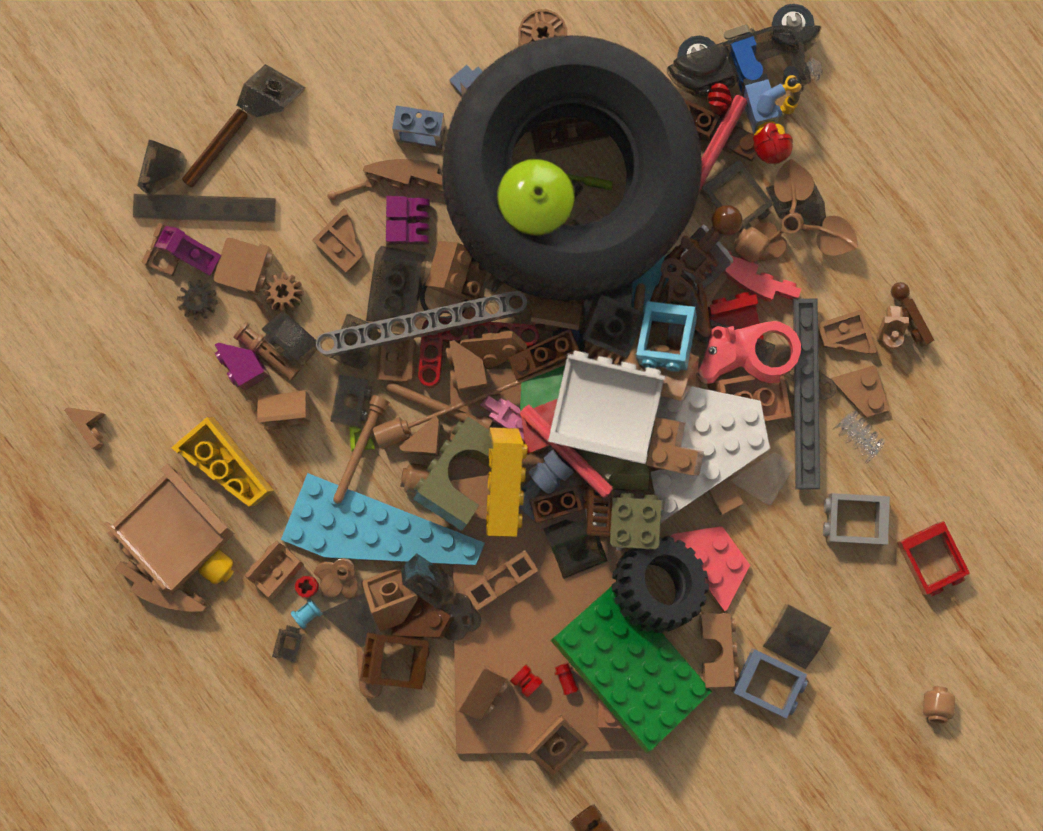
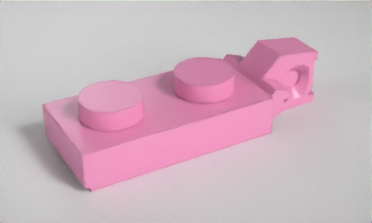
[481,396,524,442]

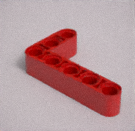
[418,318,539,388]

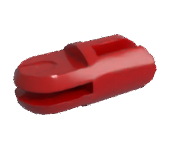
[708,83,733,118]

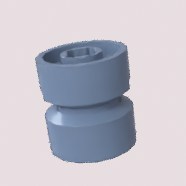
[529,449,575,494]

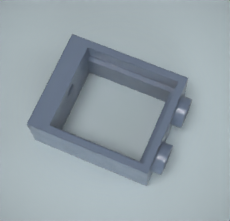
[392,105,446,149]
[732,648,808,718]

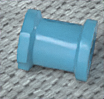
[291,598,323,629]

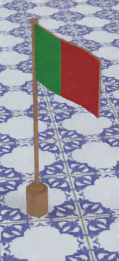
[373,361,566,455]

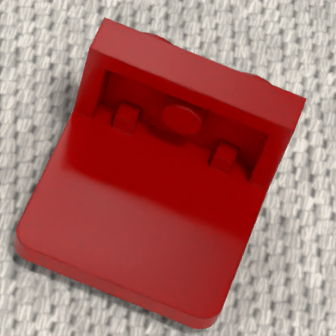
[708,292,764,346]

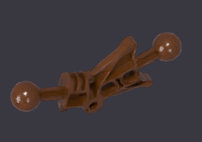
[641,205,743,351]

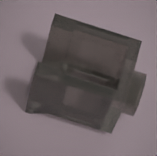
[272,625,305,663]

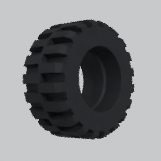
[612,536,709,633]

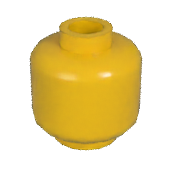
[198,549,234,584]

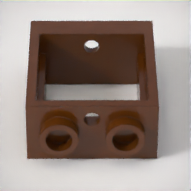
[360,632,430,690]

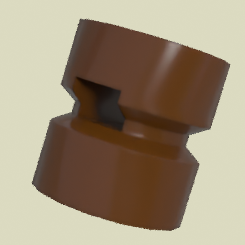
[569,804,614,831]

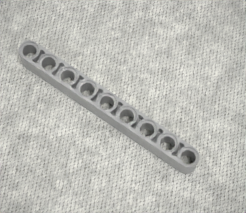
[316,291,527,357]

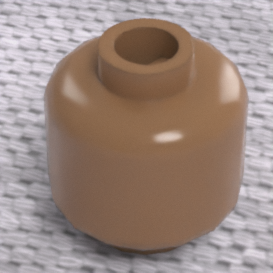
[733,227,770,262]
[400,463,430,495]
[923,686,955,724]

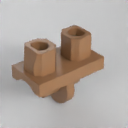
[877,306,909,349]

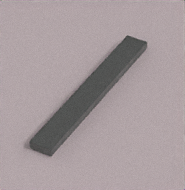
[793,298,820,490]

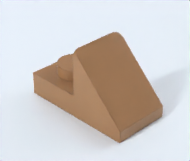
[64,407,106,450]

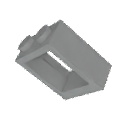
[823,493,890,545]

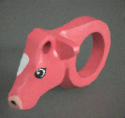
[697,321,801,384]

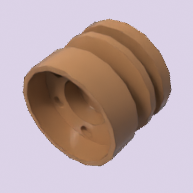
[518,9,567,47]

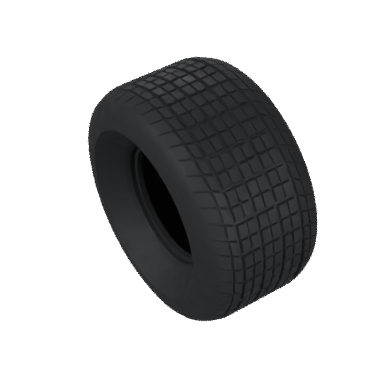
[442,35,702,301]

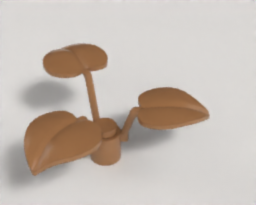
[754,159,858,261]

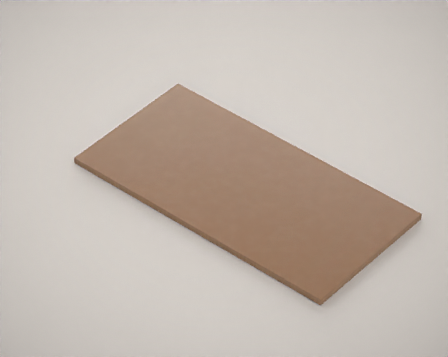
[450,369,644,754]

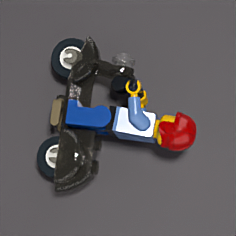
[667,4,823,165]

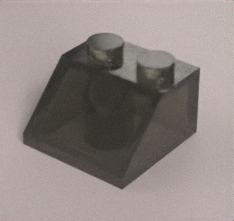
[763,604,831,669]

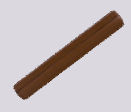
[182,108,248,187]

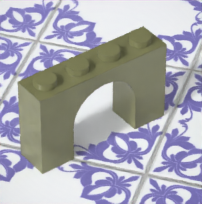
[413,417,493,531]

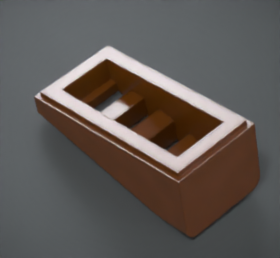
[587,484,613,537]

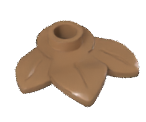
[314,558,358,600]

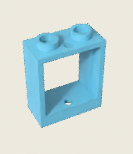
[636,301,697,372]

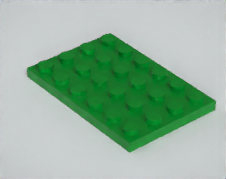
[550,586,712,754]

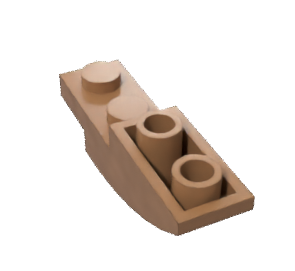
[363,159,444,193]
[115,560,209,612]

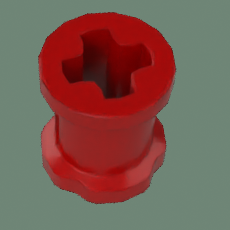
[295,576,319,597]

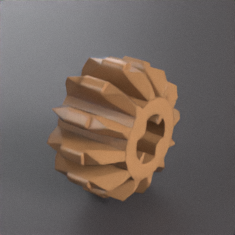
[263,272,304,313]

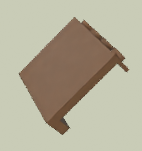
[104,463,235,594]

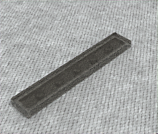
[133,194,276,223]

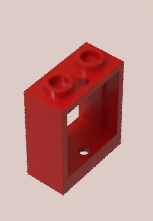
[897,521,970,597]

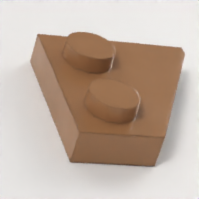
[460,331,527,369]

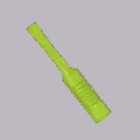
[566,174,613,190]

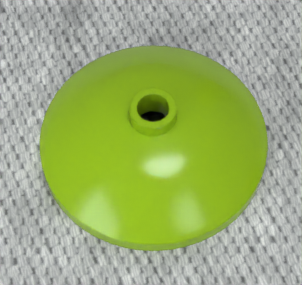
[498,160,574,235]

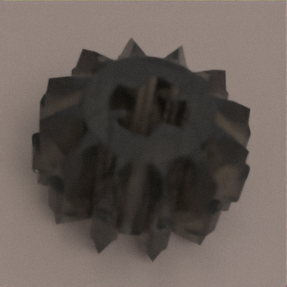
[177,280,218,321]

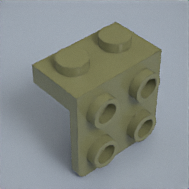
[610,493,665,549]

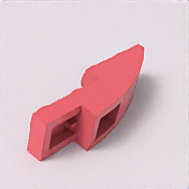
[724,251,801,302]

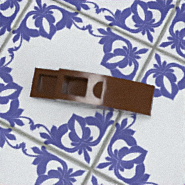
[683,98,756,162]
[529,483,626,523]

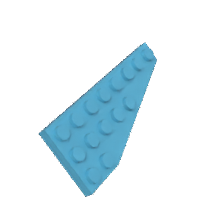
[281,473,485,565]

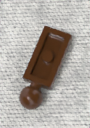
[891,282,935,347]

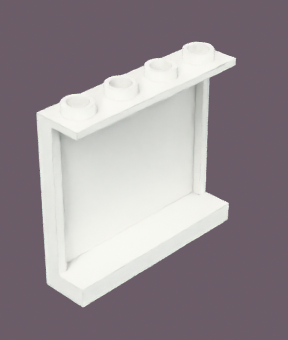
[548,351,665,464]

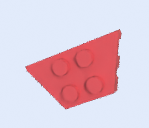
[670,526,750,611]

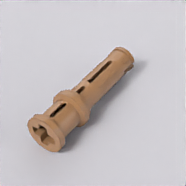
[233,322,300,381]

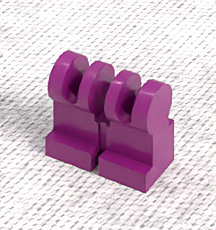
[386,196,430,245]

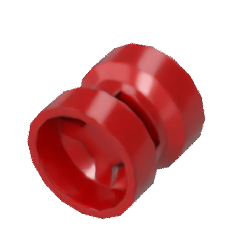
[510,664,543,698]

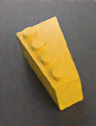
[171,417,274,507]
[486,428,527,537]

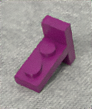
[154,226,221,276]

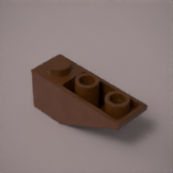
[508,329,580,380]

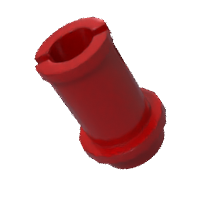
[554,663,579,695]

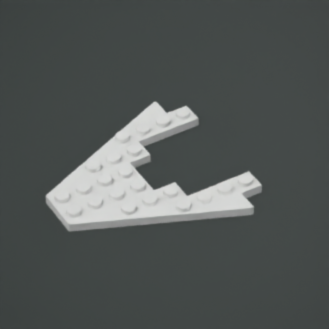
[585,387,770,551]

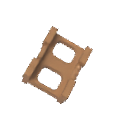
[141,223,190,276]

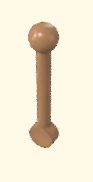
[327,179,375,200]

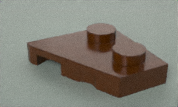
[391,596,455,639]

